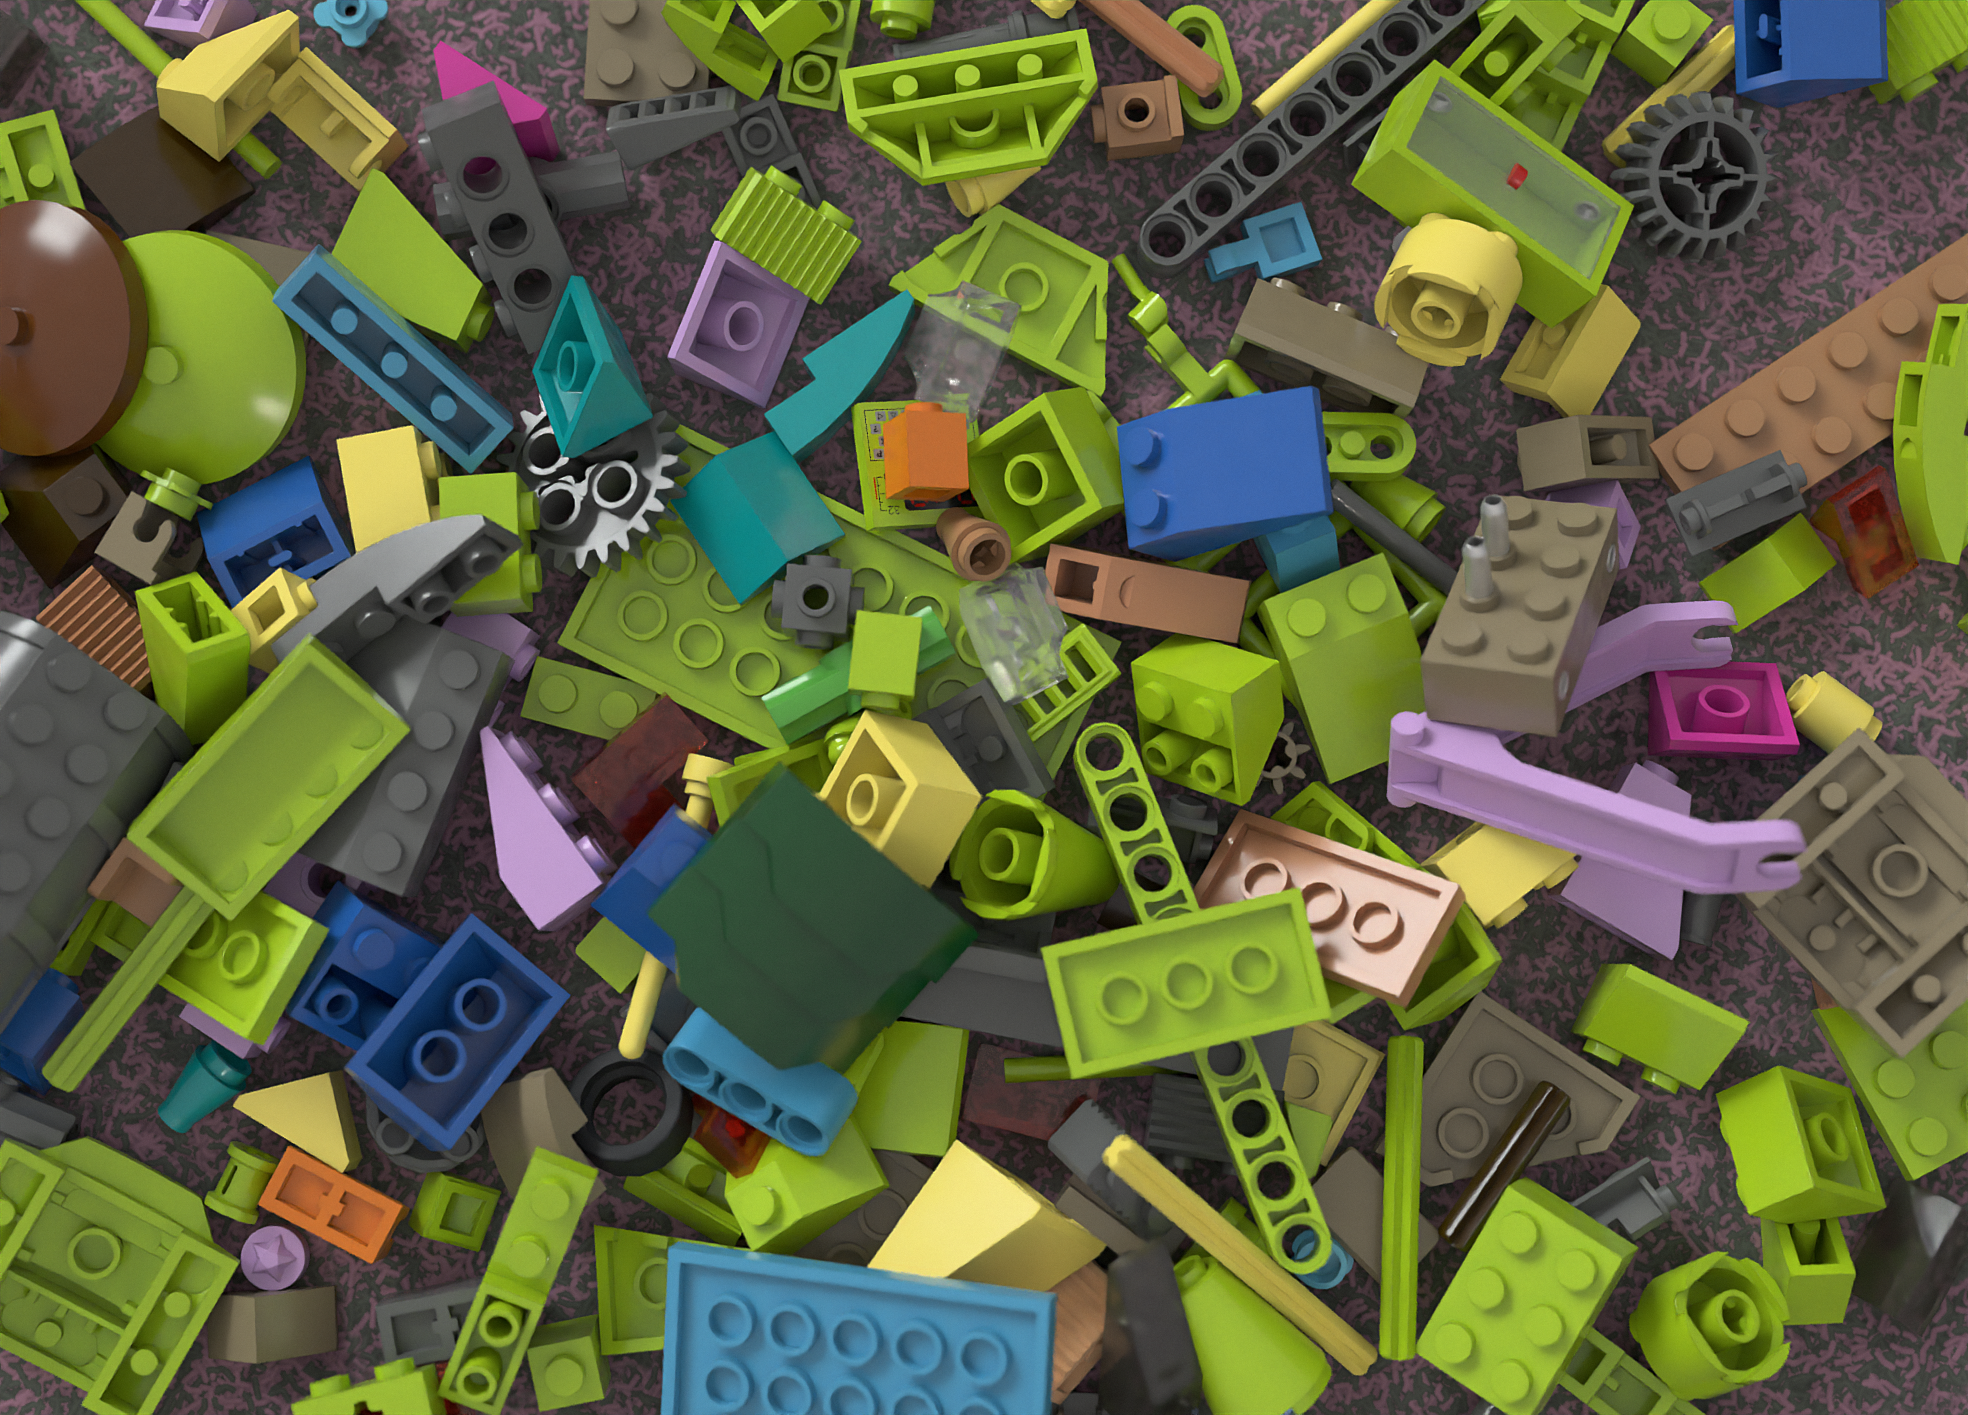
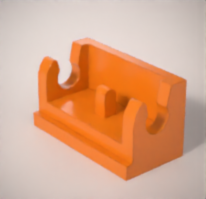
[257,1145,410,1264]

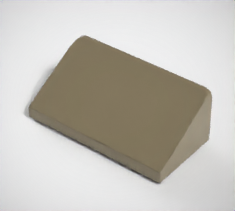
[1310,1147,1441,1285]

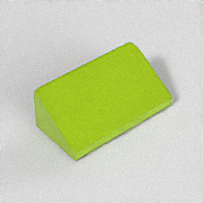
[623,1137,743,1247]

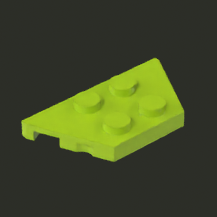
[889,204,1108,400]

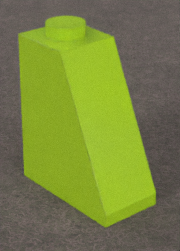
[332,168,495,353]
[135,571,251,745]

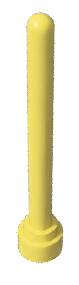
[619,754,735,1059]

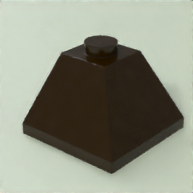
[0,443,137,589]

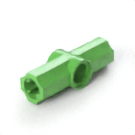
[761,605,956,746]

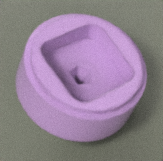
[241,1224,310,1291]

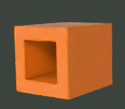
[883,402,969,502]

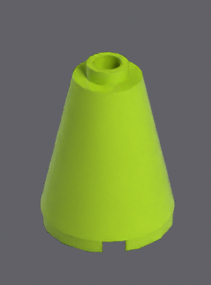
[949,790,1120,921]
[1164,1255,1332,1415]

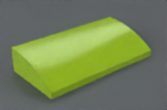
[127,632,411,922]

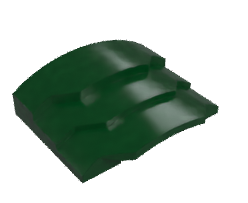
[646,761,980,1074]

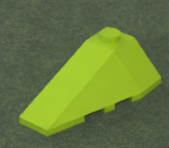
[1270,781,1503,1030]

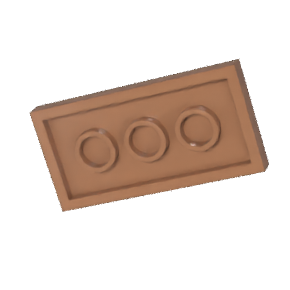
[1193,809,1466,1008]

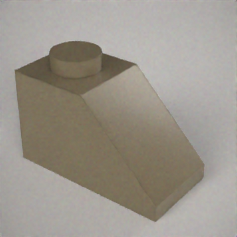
[1516,415,1660,491]

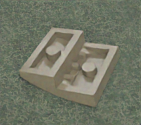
[481,1068,606,1206]

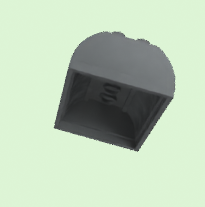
[0,611,195,1034]

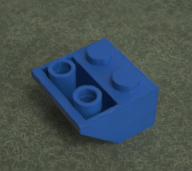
[1733,0,1888,108]
[196,455,356,608]
[286,880,445,1052]

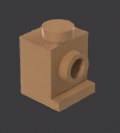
[1090,75,1184,161]

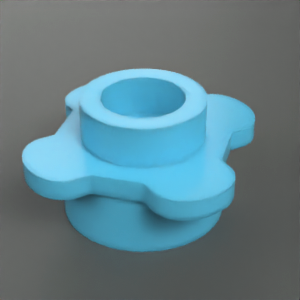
[314,0,389,48]

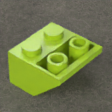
[1131,633,1284,806]

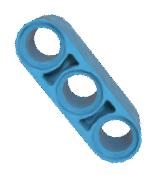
[663,1007,858,1156]

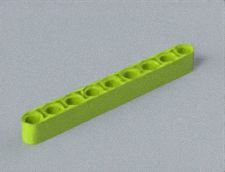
[1073,722,1332,1274]

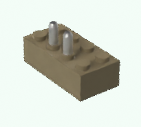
[1421,495,1619,737]

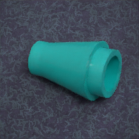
[157,1039,252,1133]

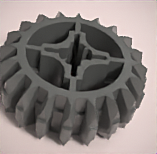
[1609,91,1781,263]

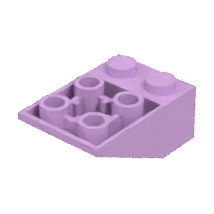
[480,726,618,931]

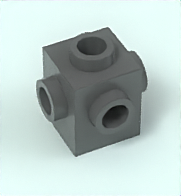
[771,555,865,650]

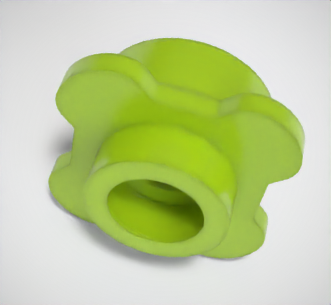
[140,467,214,521]

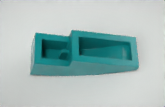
[764,289,915,464]

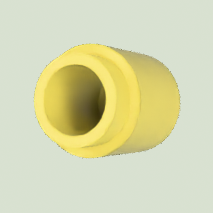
[1786,671,1882,754]

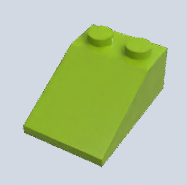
[1256,553,1426,785]

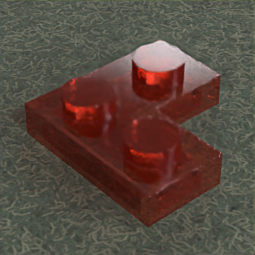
[570,692,709,850]

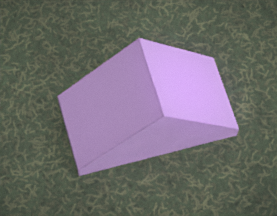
[144,0,258,50]

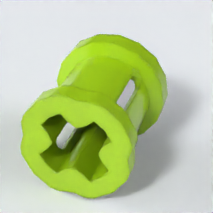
[204,1141,280,1224]

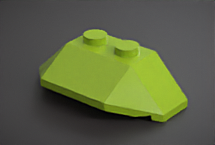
[838,29,1098,186]

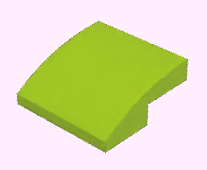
[0,109,86,210]
[852,1021,970,1158]

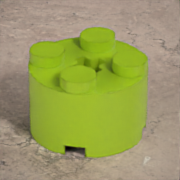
[1629,1252,1791,1400]

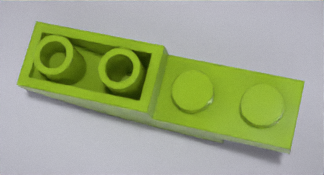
[1893,304,1968,565]
[436,1146,599,1415]

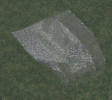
[903,280,1023,423]
[959,562,1069,706]

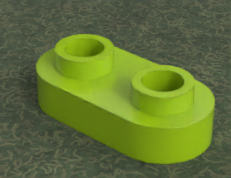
[1167,5,1242,131]
[1322,412,1416,481]

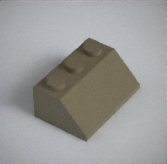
[1224,278,1429,419]

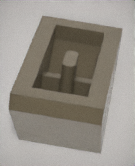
[207,1285,339,1364]

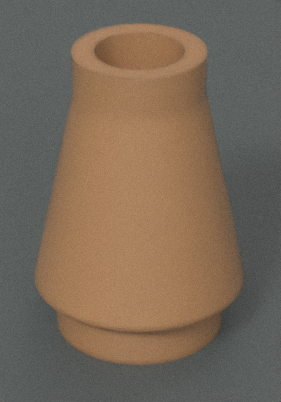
[936,507,1011,581]

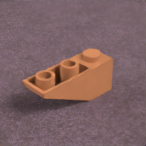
[1039,543,1251,643]

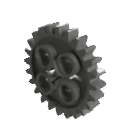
[496,390,691,578]

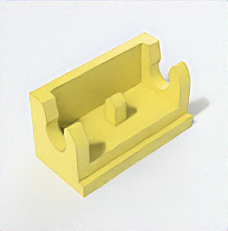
[267,47,409,193]

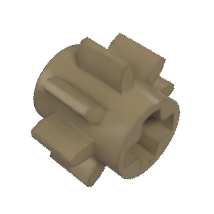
[1255,721,1310,796]

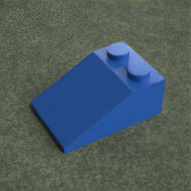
[1117,386,1333,562]

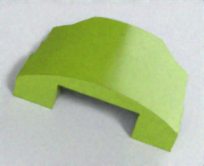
[0,1136,241,1415]

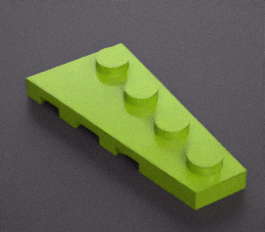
[594,1225,847,1355]

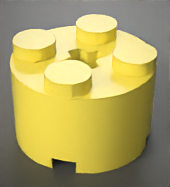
[1374,212,1523,367]

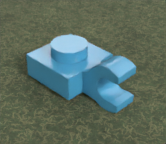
[1203,202,1322,284]

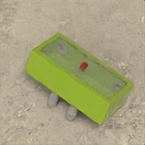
[1351,60,1634,329]

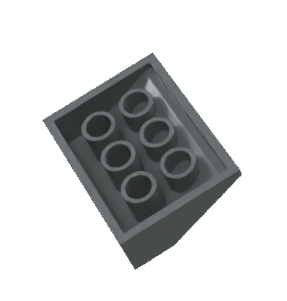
[297,615,515,898]

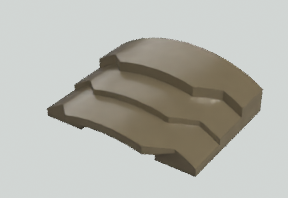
[1733,727,1968,1058]

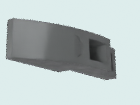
[270,514,523,664]

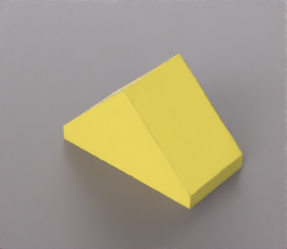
[233,1070,362,1173]

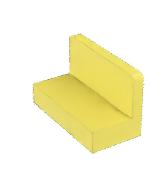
[1500,284,1641,418]

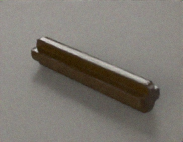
[1438,1080,1571,1252]

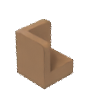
[87,837,184,927]

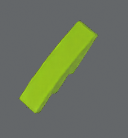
[1510,0,1635,151]
[1559,1327,1705,1415]

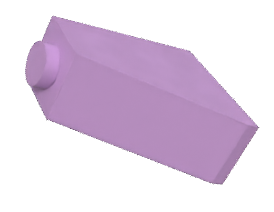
[1548,760,1691,960]

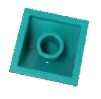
[532,275,654,458]
[670,431,845,606]

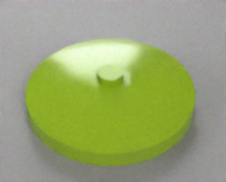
[95,230,306,484]

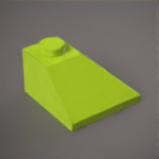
[725,1113,890,1255]

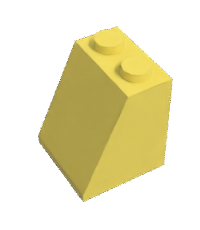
[867,1139,1107,1292]

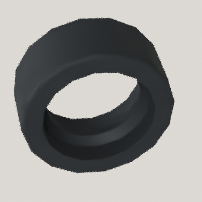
[568,1047,694,1177]

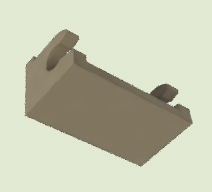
[95,491,205,585]

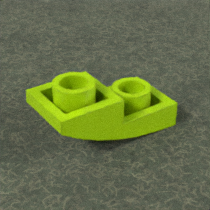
[777,0,863,113]

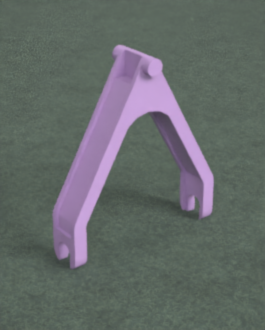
[1387,600,1807,894]

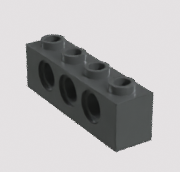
[417,81,579,354]

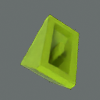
[1697,512,1837,634]

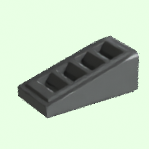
[606,86,742,170]

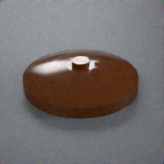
[0,200,148,457]

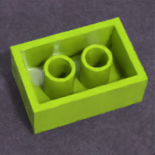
[1415,1176,1638,1415]

